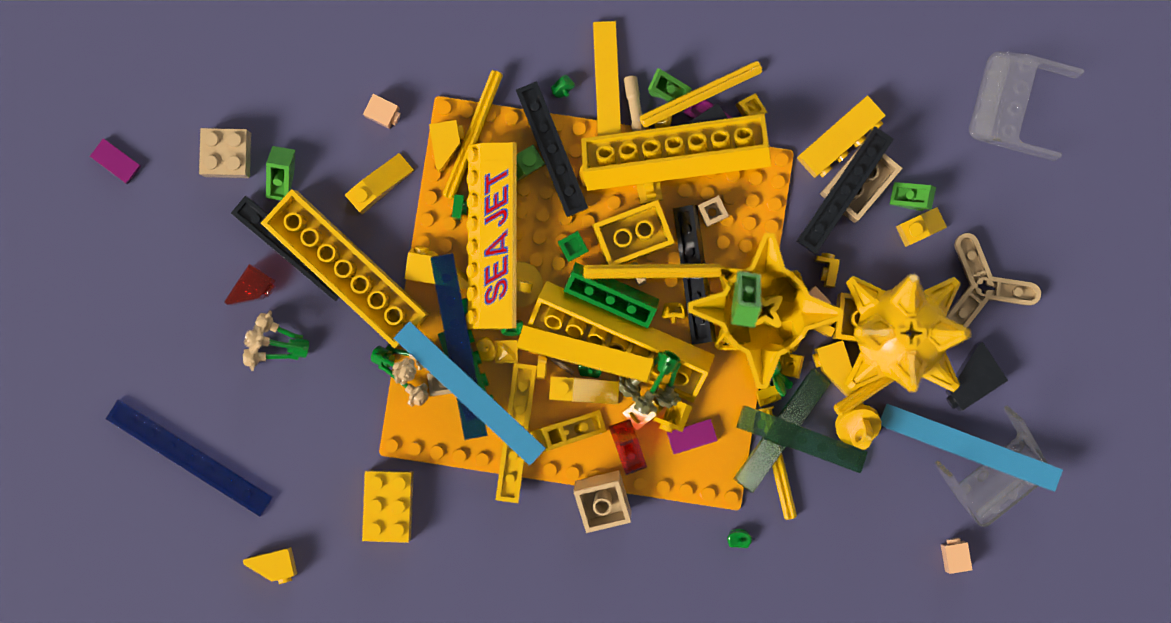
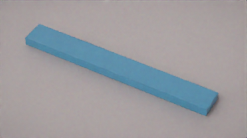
[394,321,546,465]
[881,404,1063,492]

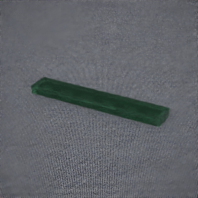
[733,369,831,493]
[736,406,868,473]

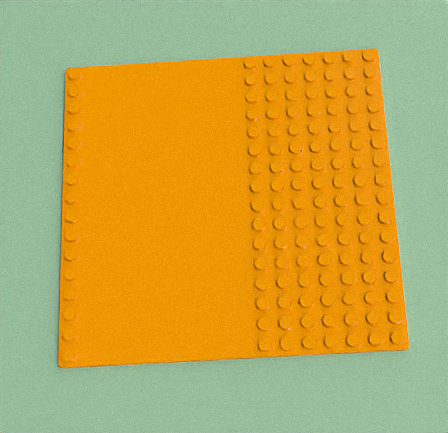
[379,96,794,510]

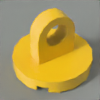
[516,262,543,307]
[835,404,881,450]

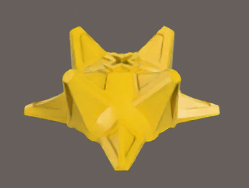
[688,233,843,389]
[845,275,971,392]

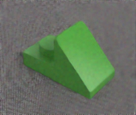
[648,68,692,102]
[517,145,545,182]
[890,182,936,211]

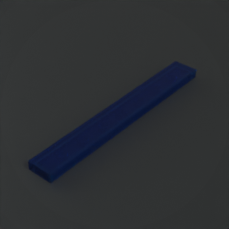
[430,253,488,440]
[106,399,273,517]

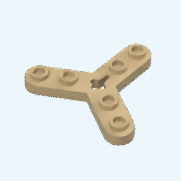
[946,233,1041,328]

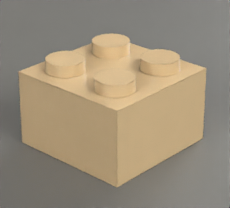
[199,128,251,178]
[574,470,632,533]

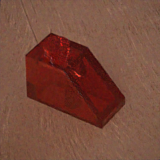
[224,264,276,306]
[609,419,647,475]

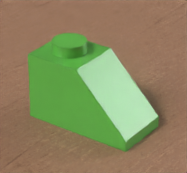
[266,146,295,201]
[731,271,761,328]

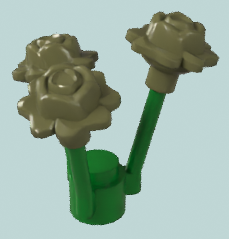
[619,350,681,415]

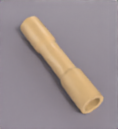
[624,76,646,132]

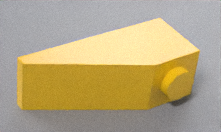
[345,153,414,215]
[405,246,468,289]
[812,340,864,407]
[549,376,619,404]
[530,410,607,452]

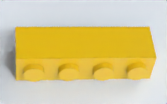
[797,95,886,178]

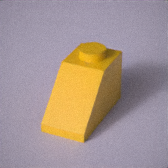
[429,120,465,172]
[896,207,947,247]
[243,547,297,584]

